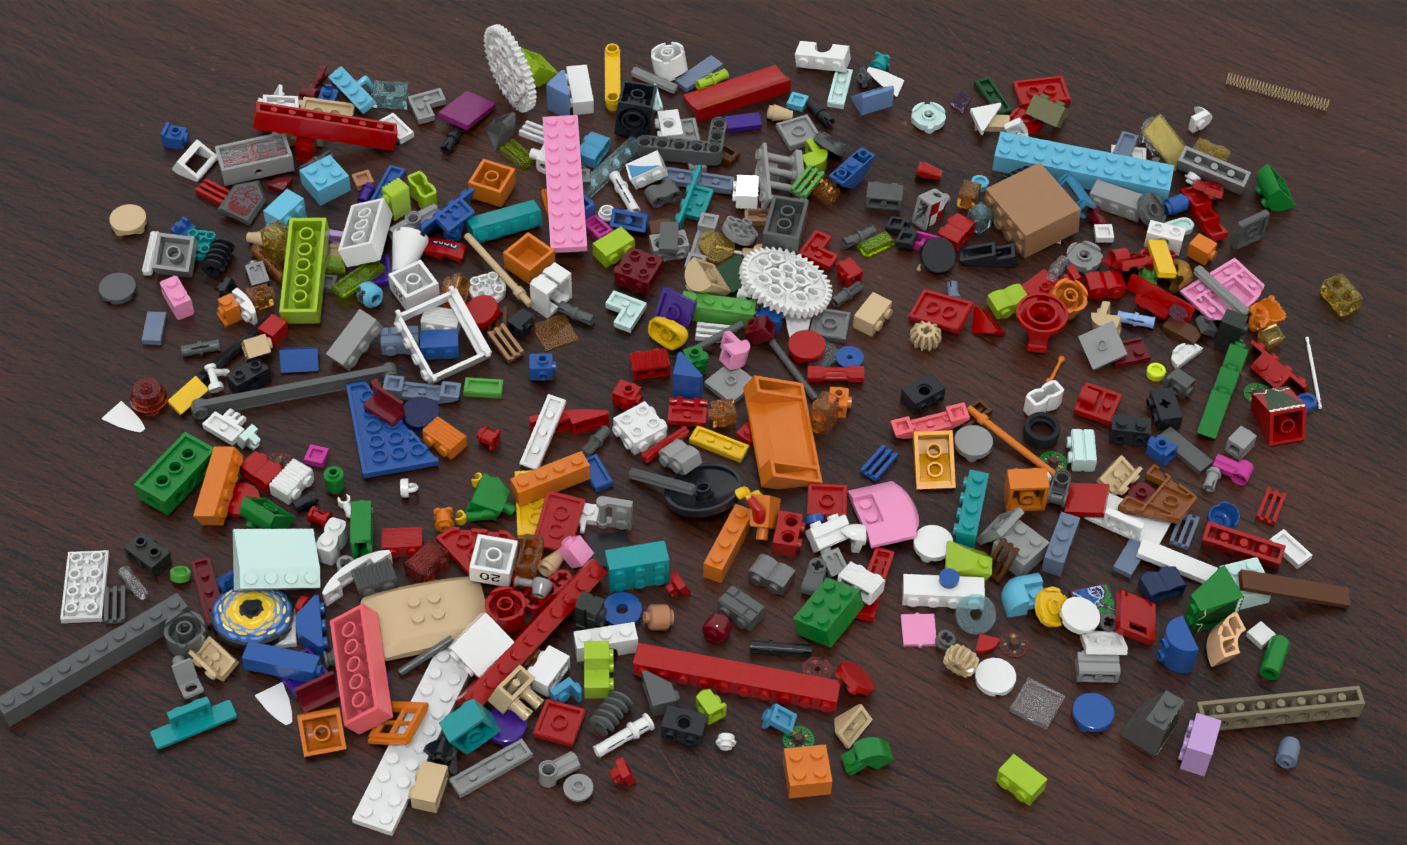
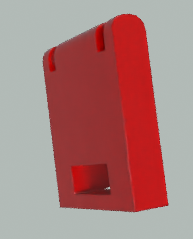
[1115,589,1156,646]

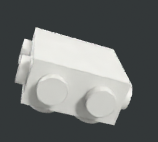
[612,401,668,455]

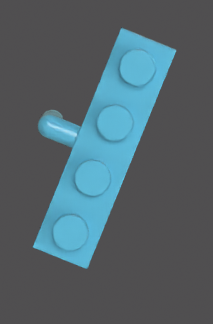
[328,66,376,114]

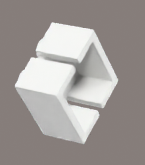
[530,262,572,319]

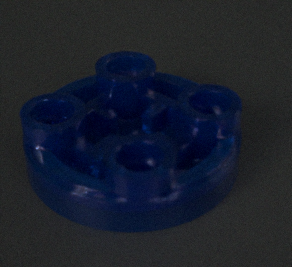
[402,397,440,433]

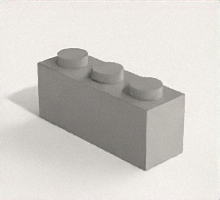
[1089,179,1143,222]
[326,309,382,371]

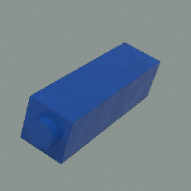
[242,641,324,683]

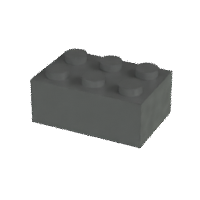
[762,195,809,254]

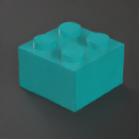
[439,699,501,755]

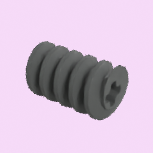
[589,691,633,736]

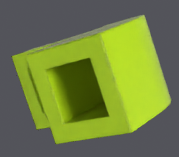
[803,138,828,178]

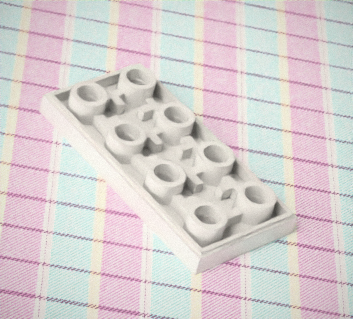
[60,550,110,623]

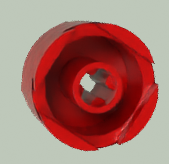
[485,586,527,634]

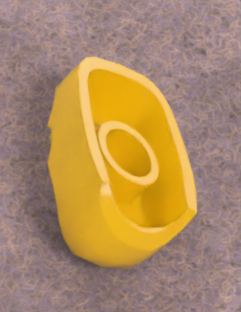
[648,316,688,351]

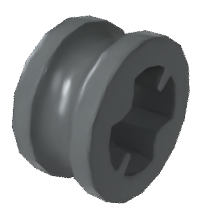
[1098,613,1115,631]
[935,630,956,651]
[323,649,336,669]

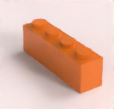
[193,447,243,526]
[510,451,590,507]
[703,504,751,584]

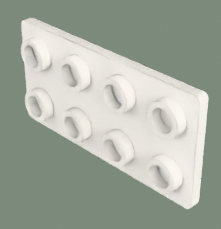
[1084,493,1171,545]

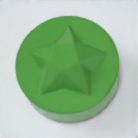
[170,566,191,583]

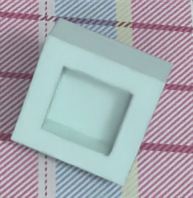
[237,424,261,450]

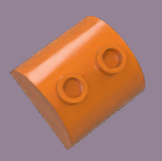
[297,707,346,757]

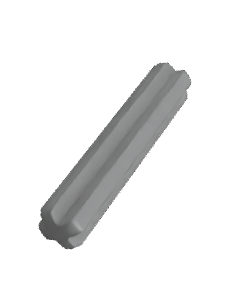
[631,67,678,94]

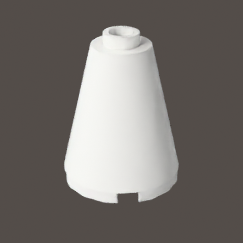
[392,227,429,272]

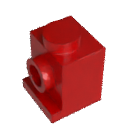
[295,136,317,162]
[836,258,863,288]

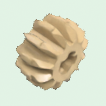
[910,320,942,352]
[943,644,979,678]

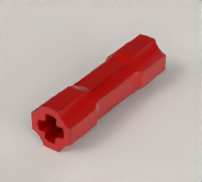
[807,366,864,382]

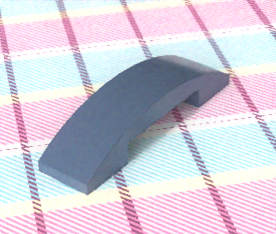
[383,375,461,404]

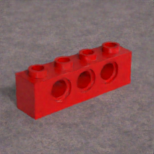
[1201,521,1286,570]

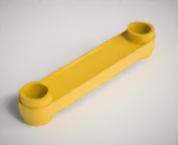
[605,43,620,111]

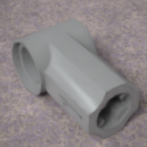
[539,752,580,788]

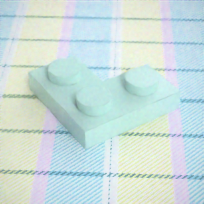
[605,291,647,333]

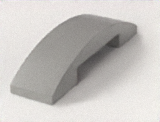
[684,212,719,268]

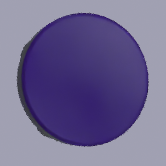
[491,708,528,747]

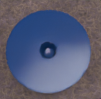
[836,346,864,367]

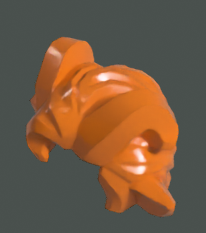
[1248,295,1287,332]

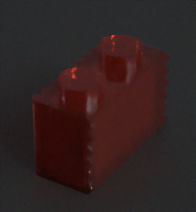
[404,538,450,583]

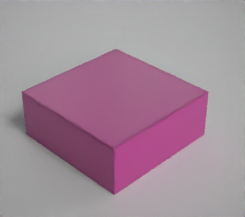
[304,444,330,468]

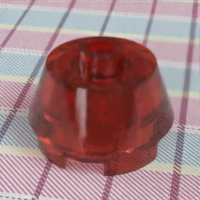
[129,377,168,416]

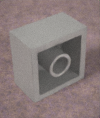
[152,232,198,278]
[991,520,1050,576]

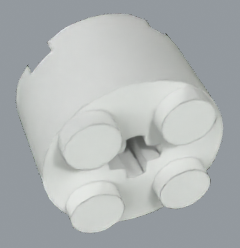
[651,42,688,81]

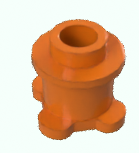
[433,507,454,532]

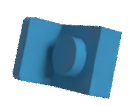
[549,677,583,703]
[761,703,797,735]

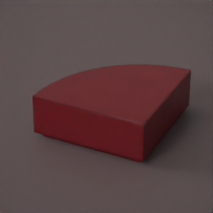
[268,177,293,194]

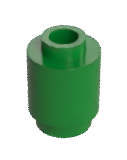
[324,466,345,494]

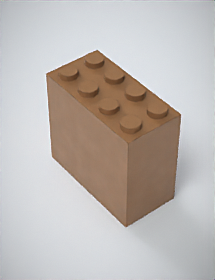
[984,163,1081,259]

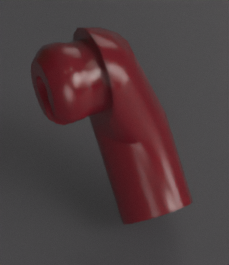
[1089,205,1107,224]

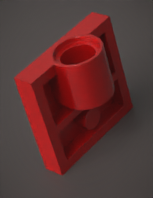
[1101,248,1153,271]
[1073,382,1122,426]

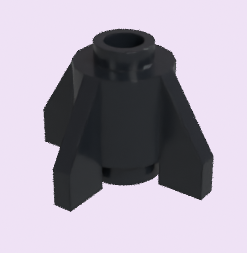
[423,737,458,777]

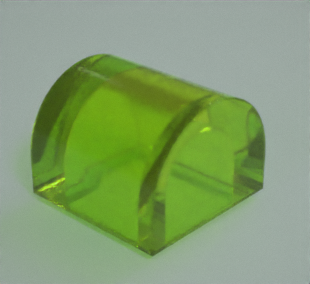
[326,255,347,274]

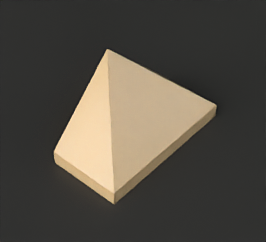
[834,704,873,749]

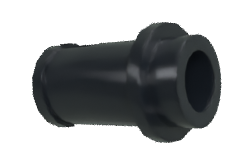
[292,491,319,512]

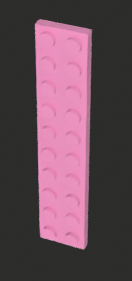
[543,115,587,253]

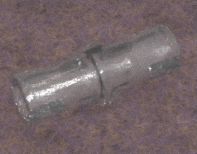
[1046,255,1068,281]

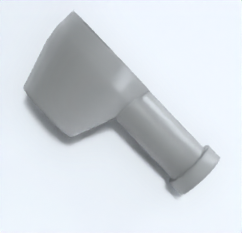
[514,576,553,599]

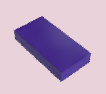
[725,112,762,133]

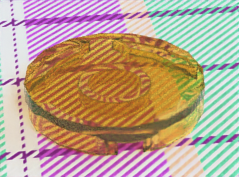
[699,230,735,263]

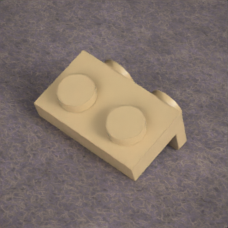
[1096,455,1142,496]
[188,636,239,682]

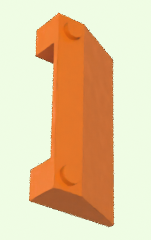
[743,375,823,489]

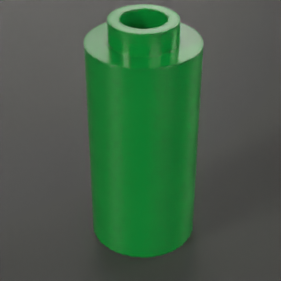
[1259,635,1290,680]

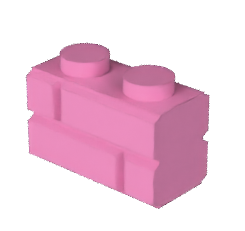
[160,276,194,320]

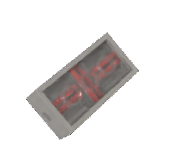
[215,133,295,186]

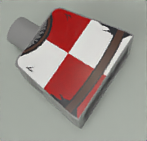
[911,189,950,231]

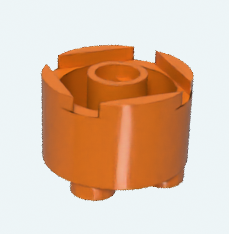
[1048,278,1088,321]

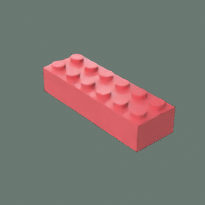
[330,603,393,735]

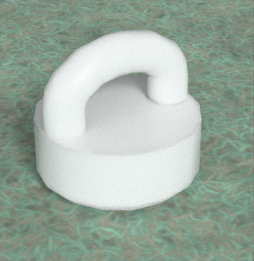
[400,478,419,498]

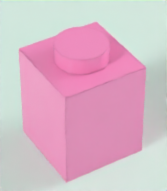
[557,535,594,569]

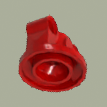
[1016,293,1068,354]

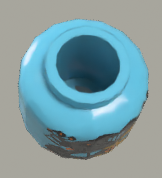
[356,281,383,308]

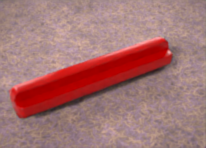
[641,426,690,463]

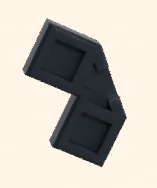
[885,216,919,249]

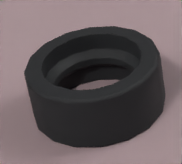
[1023,412,1061,449]

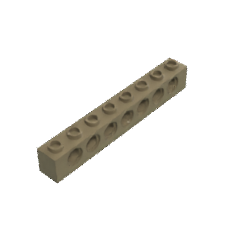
[1193,686,1365,731]

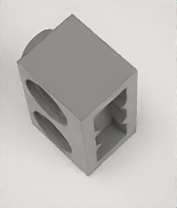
[649,230,689,262]

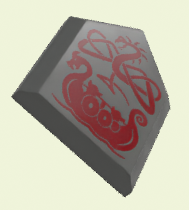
[217,180,266,226]

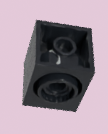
[614,80,657,138]

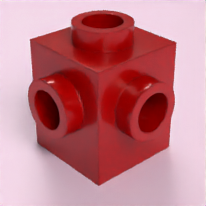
[612,379,643,410]

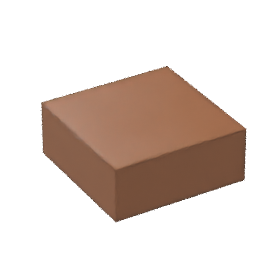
[351,170,374,191]

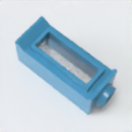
[1057,173,1096,219]

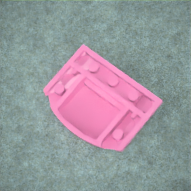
[1180,258,1265,321]
[847,481,919,548]

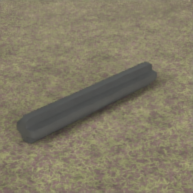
[628,468,697,495]

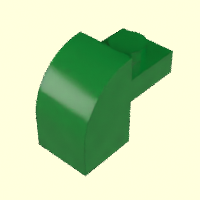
[841,737,894,776]

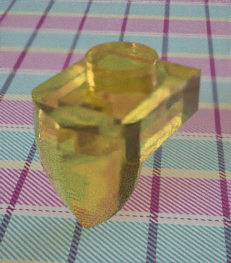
[1257,323,1286,349]

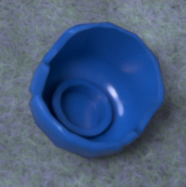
[1207,501,1240,529]

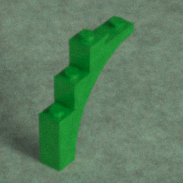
[1197,341,1249,439]

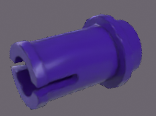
[357,182,376,203]

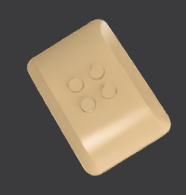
[361,576,485,661]

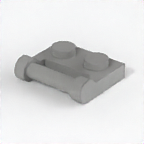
[596,496,633,530]

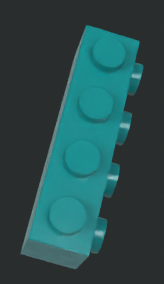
[466,200,543,243]
[952,470,989,548]

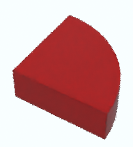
[975,634,1000,654]

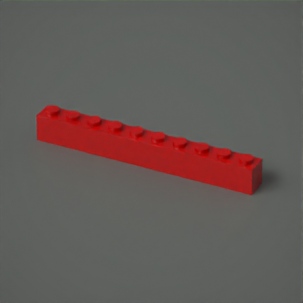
[455,558,607,707]
[633,643,841,713]

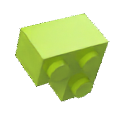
[584,641,614,699]

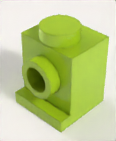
[695,689,727,725]

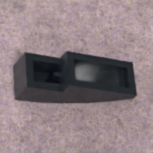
[960,242,1018,268]

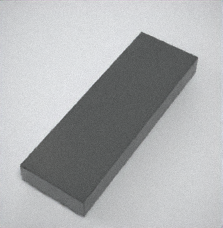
[1157,426,1213,475]

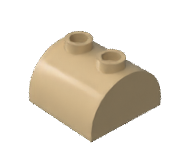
[685,257,731,297]

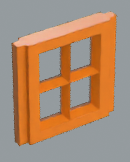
[367,701,429,746]

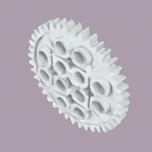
[483,24,537,113]
[739,247,833,318]

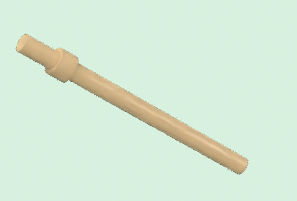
[464,233,533,307]

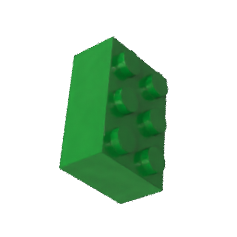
[793,578,864,648]

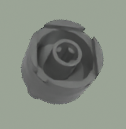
[164,611,208,660]

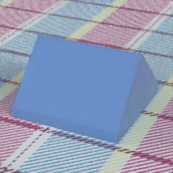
[546,70,570,116]
[850,86,894,116]

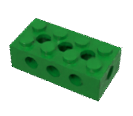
[134,432,214,516]

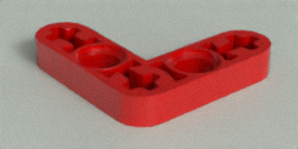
[497,569,571,614]

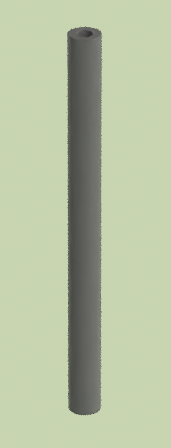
[767,338,819,402]

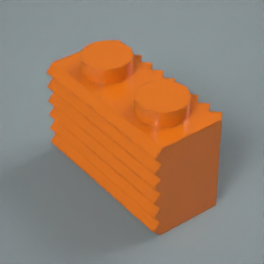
[422,416,468,460]

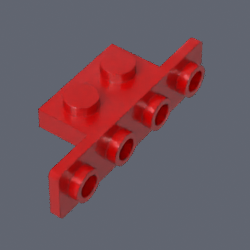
[1126,273,1196,323]
[1250,340,1309,393]

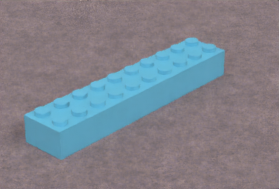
[992,131,1175,202]

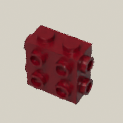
[613,247,664,295]

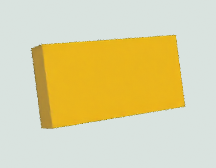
[167,376,209,416]

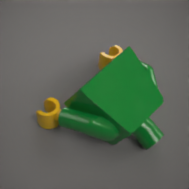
[455,473,516,526]

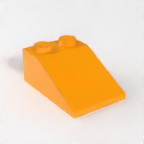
[912,430,956,490]

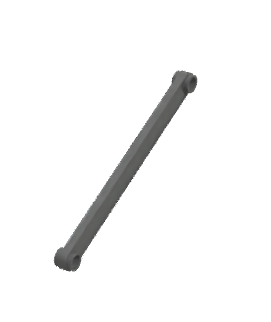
[191,362,399,420]

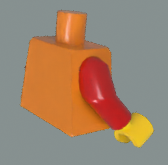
[735,486,781,540]

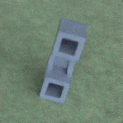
[1041,512,1080,577]

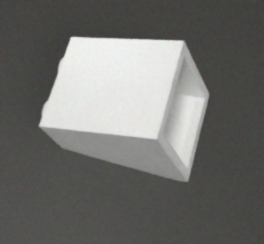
[447,612,514,677]

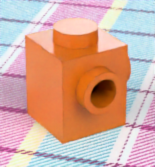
[1186,233,1217,266]
[827,387,852,418]

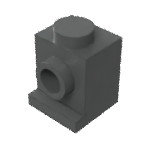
[1163,367,1196,400]

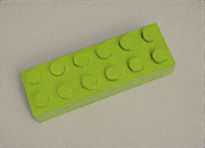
[279,218,330,324]

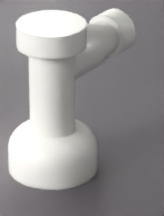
[204,363,230,393]

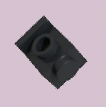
[507,308,536,342]

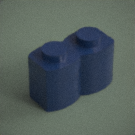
[1138,566,1187,603]

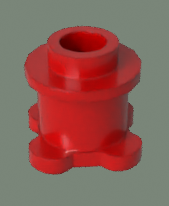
[477,426,501,451]

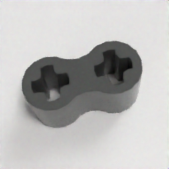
[644,179,682,208]

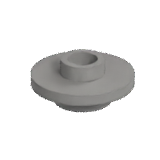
[563,774,593,802]

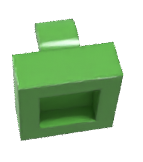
[1138,268,1157,285]

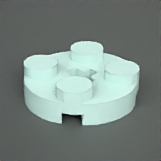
[911,102,946,134]

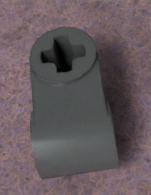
[1046,469,1071,508]
[801,558,827,596]

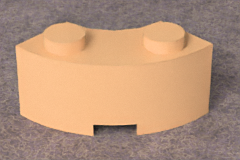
[1206,612,1246,667]

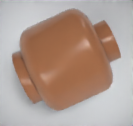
[643,604,674,631]

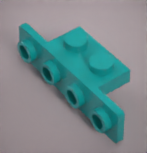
[674,164,714,230]
[150,697,237,750]

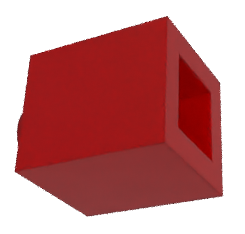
[258,314,289,348]

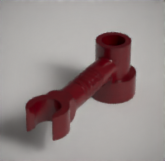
[299,65,329,99]

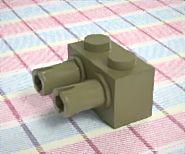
[1026,93,1069,128]

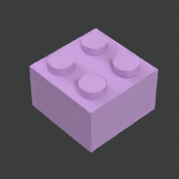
[1178,713,1221,776]

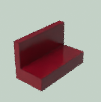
[363,383,405,428]
[294,671,341,713]

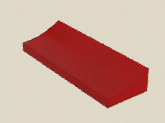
[683,65,791,122]

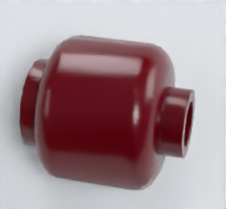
[702,613,732,643]

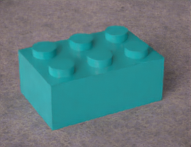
[605,541,669,593]

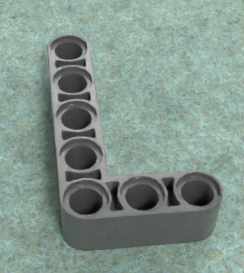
[637,117,727,166]

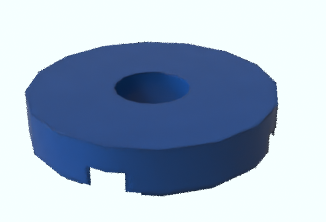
[604,592,642,626]

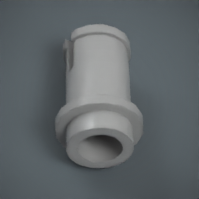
[1202,467,1221,492]

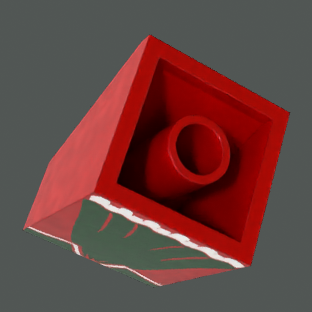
[1251,386,1307,446]

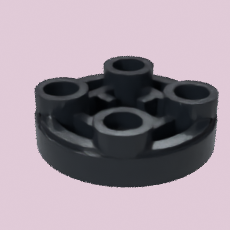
[919,237,956,274]

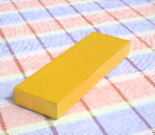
[1147,239,1177,278]
[689,425,750,463]

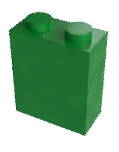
[350,500,374,560]

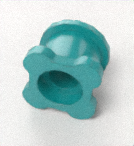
[870,52,890,71]

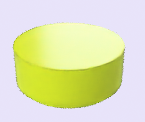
[1146,363,1166,381]

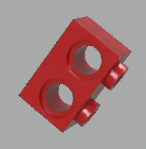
[772,511,806,557]

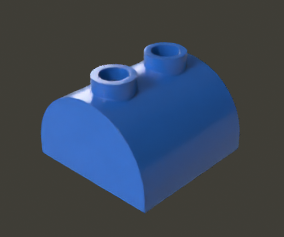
[1156,616,1199,673]

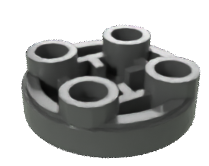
[813,131,847,157]

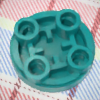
[186,229,216,261]

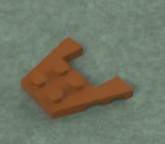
[1118,464,1198,524]

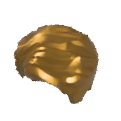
[1164,259,1194,293]

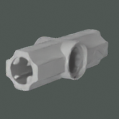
[388,203,438,240]

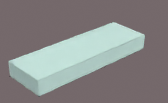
[827,69,853,109]

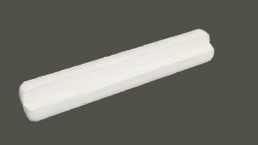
[142,231,160,276]

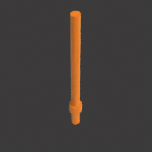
[967,405,1056,478]

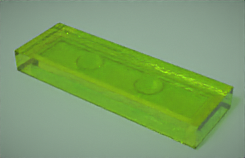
[331,261,386,300]

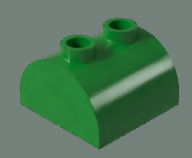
[1255,164,1296,211]
[240,496,295,529]

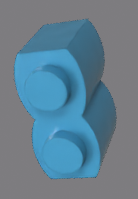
[580,131,611,169]

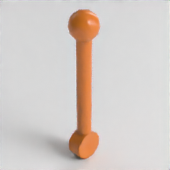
[1046,356,1065,383]

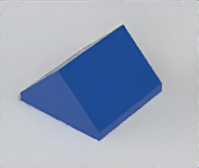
[673,352,703,399]

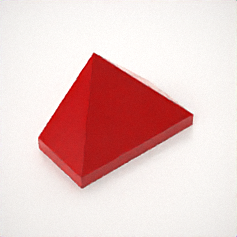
[972,305,1006,337]

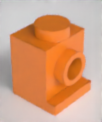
[217,293,242,327]

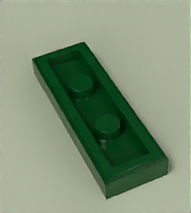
[974,77,1013,115]

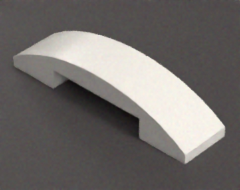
[322,550,393,606]

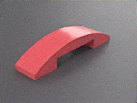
[891,402,970,439]

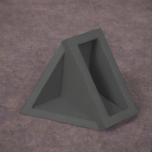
[484,112,516,152]

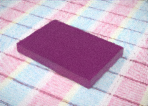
[438,91,496,130]

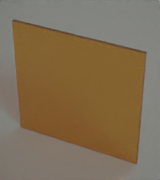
[533,314,579,351]

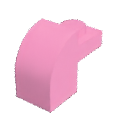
[719,331,750,370]

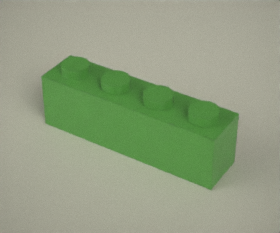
[683,291,757,328]

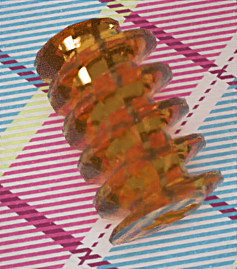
[805,167,840,204]

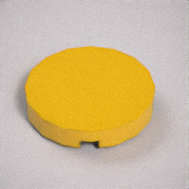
[1035,587,1067,628]

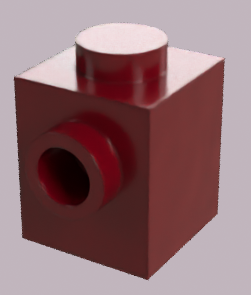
[744,314,776,345]

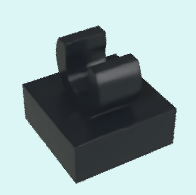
[214,277,239,297]

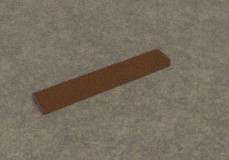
[1238,569,1351,608]

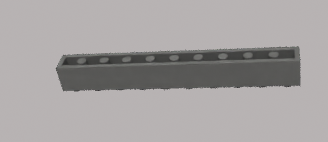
[0,593,190,727]

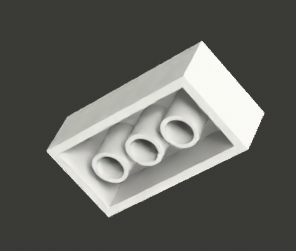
[338,198,393,267]

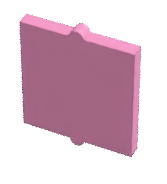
[901,612,936,648]

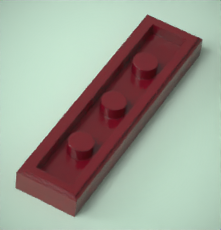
[190,556,220,629]

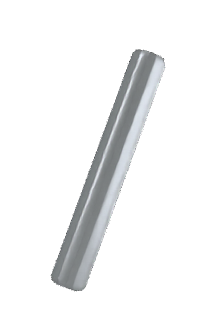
[1193,265,1250,315]

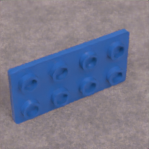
[419,187,475,237]

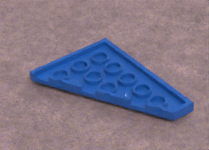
[346,381,439,479]

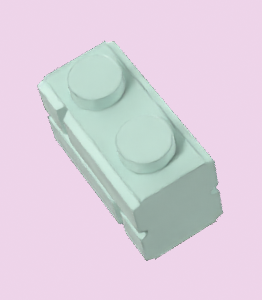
[1066,429,1097,472]

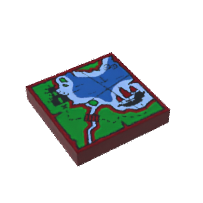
[1069,582,1116,622]

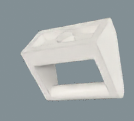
[172,140,217,182]

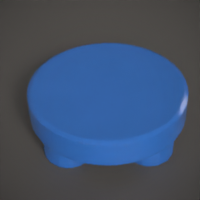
[1072,693,1115,732]

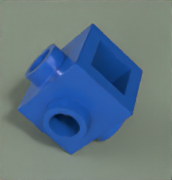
[529,353,557,381]

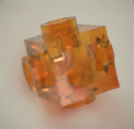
[707,398,737,428]

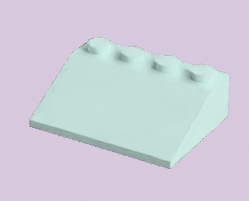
[233,529,320,591]

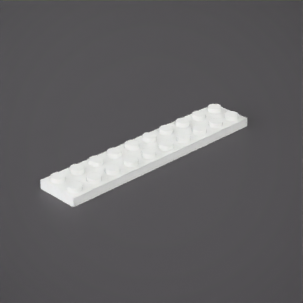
[352,649,470,836]

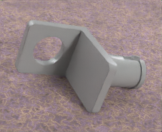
[171,655,204,699]

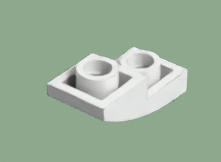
[232,288,258,325]

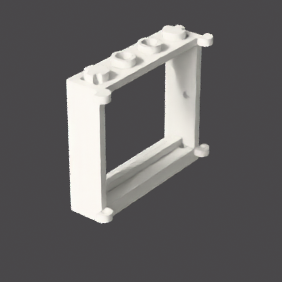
[394,286,492,384]

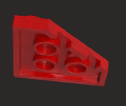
[436,527,520,576]

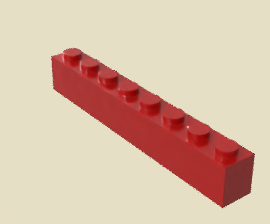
[253,101,398,151]

